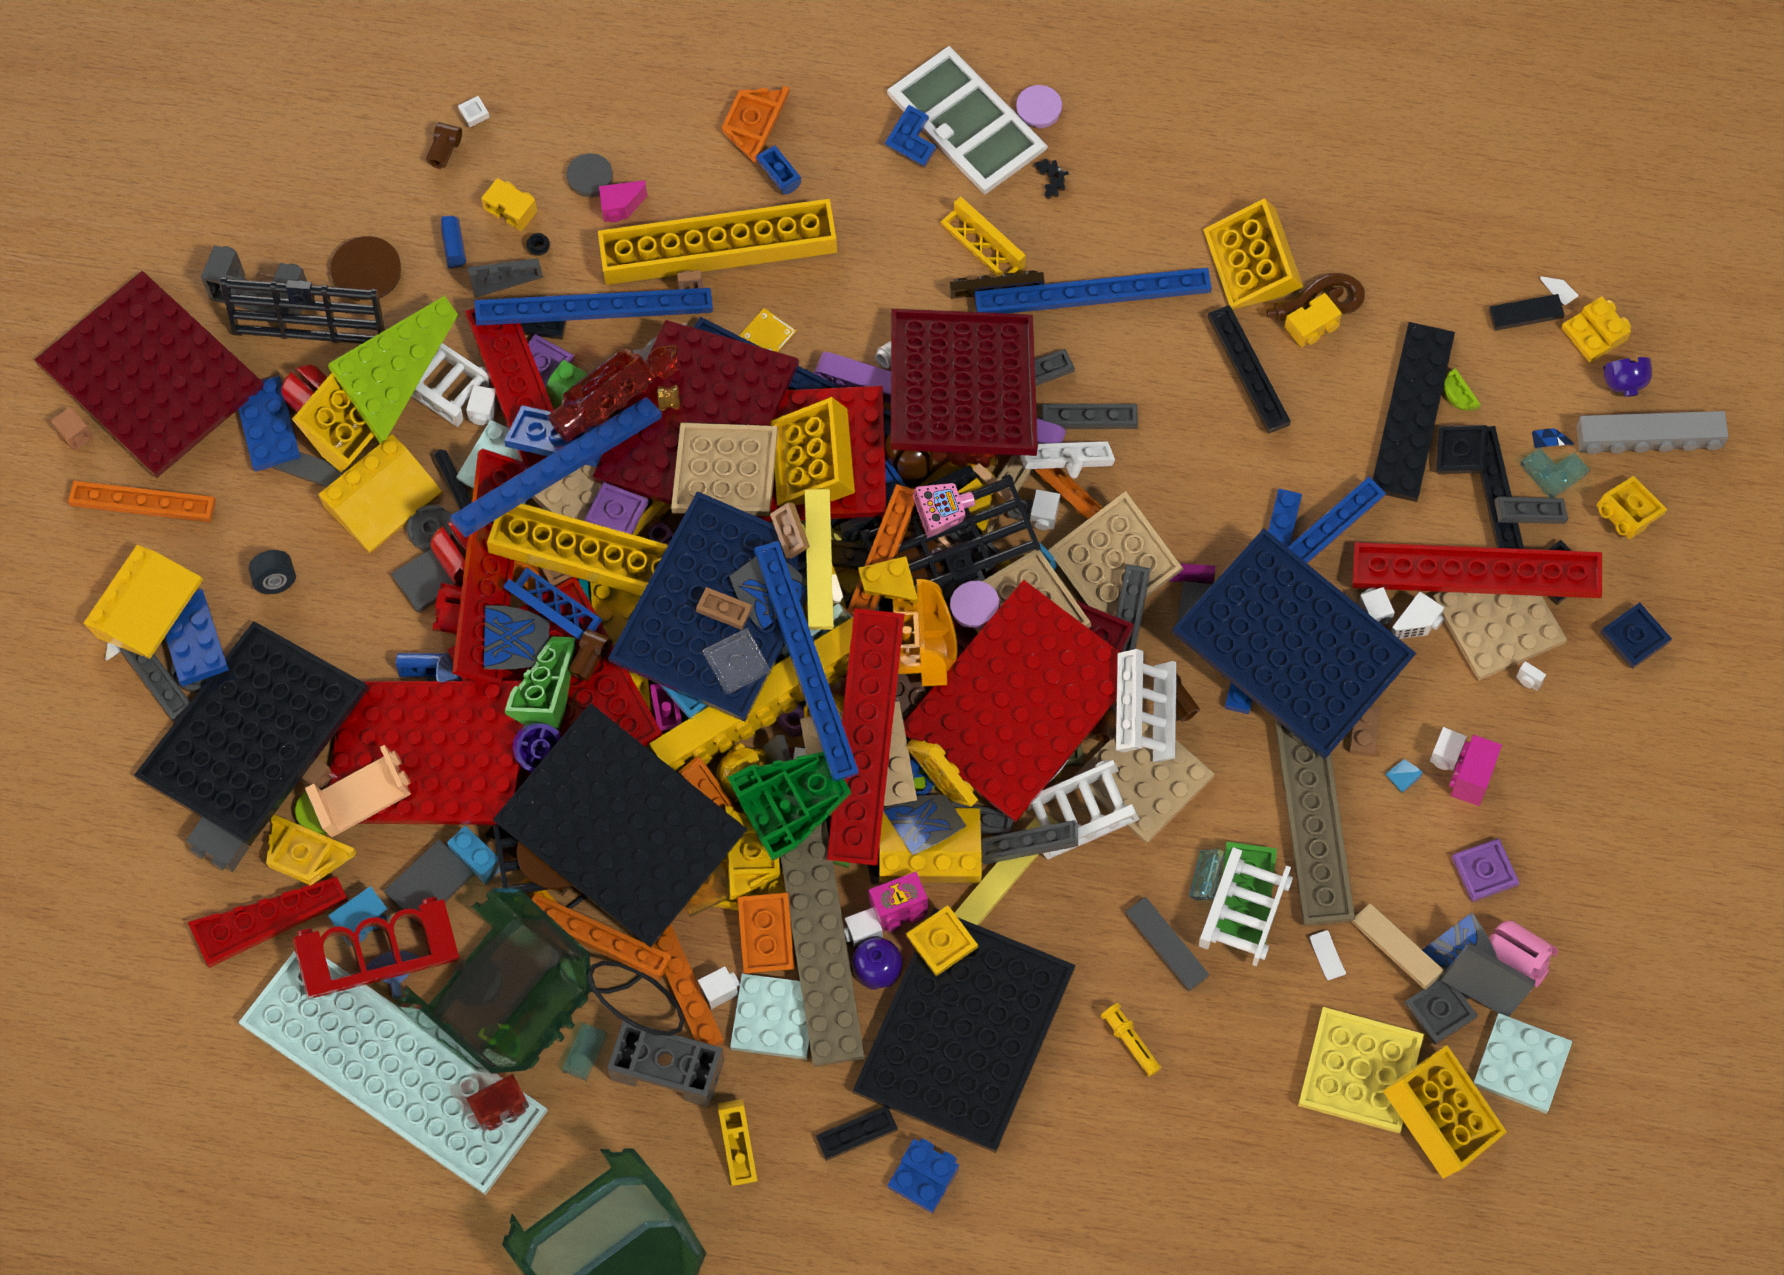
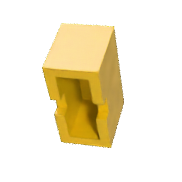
[481,178,538,232]
[1285,293,1342,348]

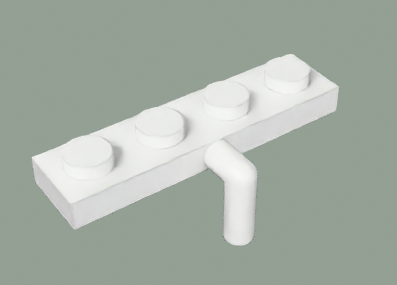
[1020,442,1115,478]

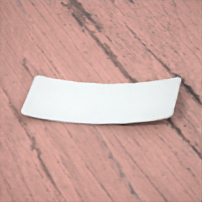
[1310,930,1346,980]

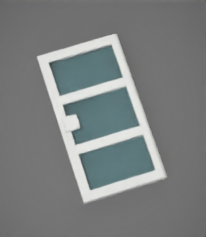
[887,46,1048,195]

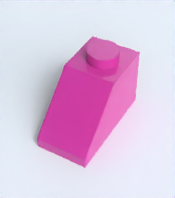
[599,180,647,222]
[650,684,682,733]

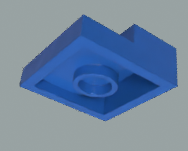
[887,1138,959,1214]

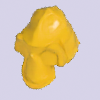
[716,743,768,803]

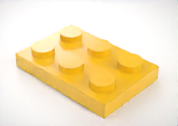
[906,739,978,807]

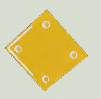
[739,308,797,352]

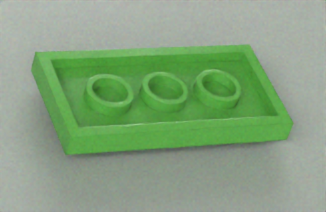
[1216,842,1277,945]

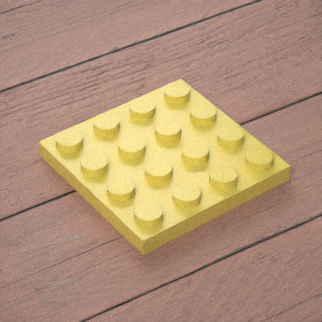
[1298,1007,1424,1134]

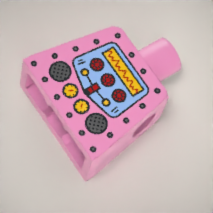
[913,483,975,538]

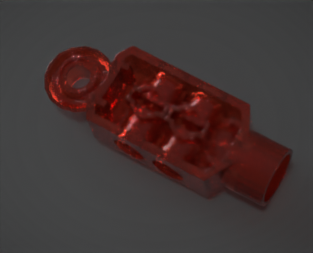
[547,345,678,443]

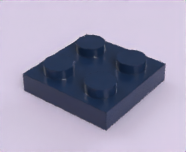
[1600,602,1672,669]

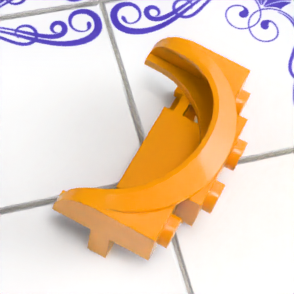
[893,579,957,686]

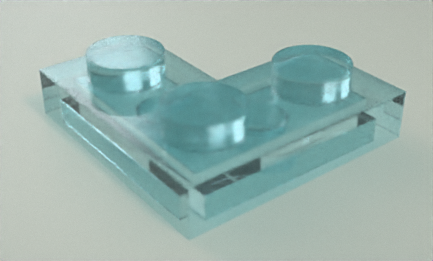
[1520,448,1590,498]

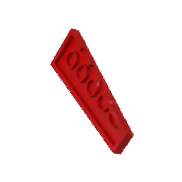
[188,877,349,968]

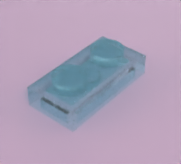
[1189,849,1225,901]
[562,1023,607,1081]

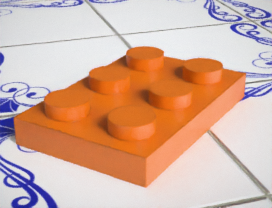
[737,893,795,974]

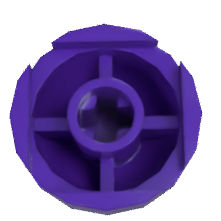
[1603,357,1652,397]
[512,723,561,772]
[852,937,902,990]

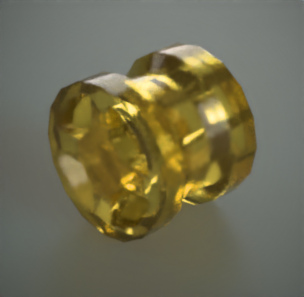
[658,385,680,411]

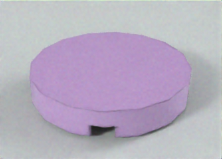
[1016,85,1062,129]
[950,581,1000,629]

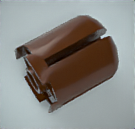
[885,434,933,486]

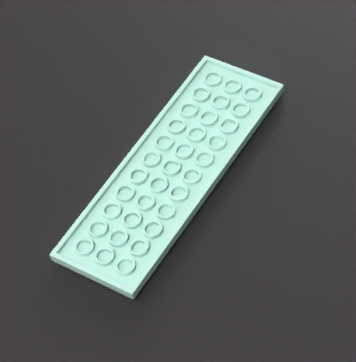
[238,951,548,1195]

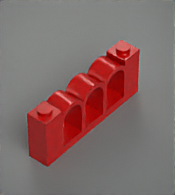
[292,897,459,1000]

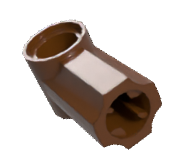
[426,122,462,169]
[568,629,613,681]
[1176,673,1200,722]
[1092,701,1117,742]

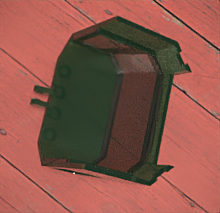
[396,888,592,1074]

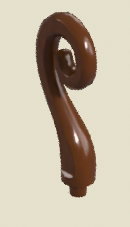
[1266,273,1365,321]

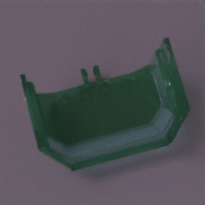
[502,1148,706,1275]

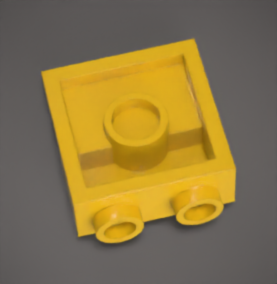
[1561,296,1631,363]
[1596,476,1668,540]

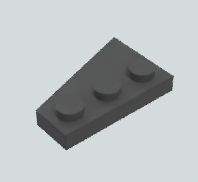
[467,258,543,298]

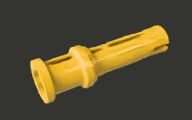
[1100,1003,1162,1077]

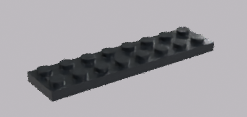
[1372,322,1455,502]

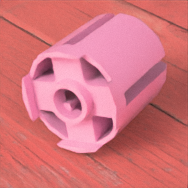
[1489,920,1558,992]

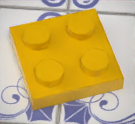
[906,905,978,976]

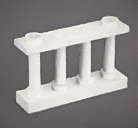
[411,343,493,427]
[1116,649,1176,762]
[1027,760,1140,860]
[1199,847,1293,967]

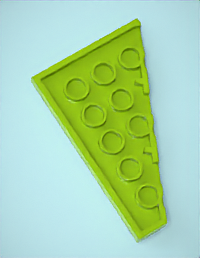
[328,296,458,444]

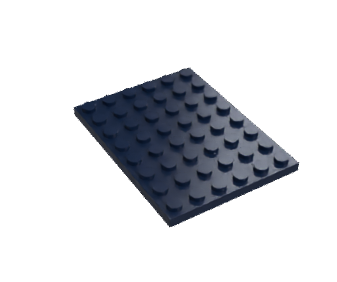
[608,491,832,722]
[1171,528,1416,760]

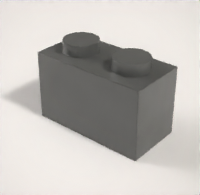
[186,817,249,872]

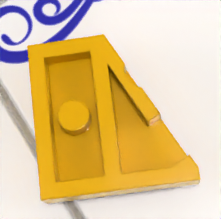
[858,556,918,603]

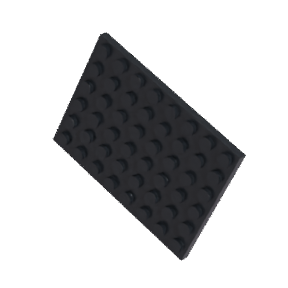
[134,621,369,846]
[493,703,748,948]
[853,908,1076,1153]

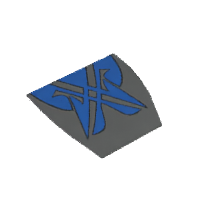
[729,557,807,629]
[484,605,549,669]
[883,795,966,855]
[1422,913,1498,1000]

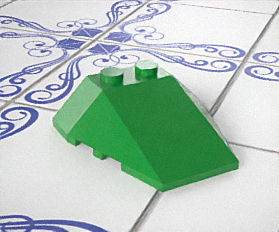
[727,752,851,861]

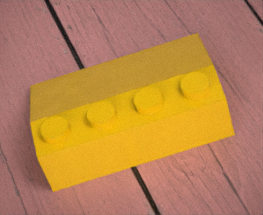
[1203,198,1303,310]
[292,373,374,472]
[771,397,855,507]
[318,434,443,554]
[83,545,203,659]
[879,808,982,883]
[1383,1045,1507,1179]

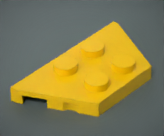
[725,806,780,900]
[266,814,357,885]

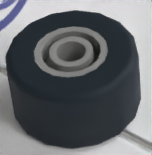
[248,550,296,595]

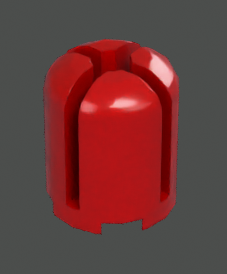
[281,364,327,412]
[431,522,468,586]
[432,583,462,635]

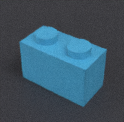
[447,826,500,885]
[328,886,391,946]

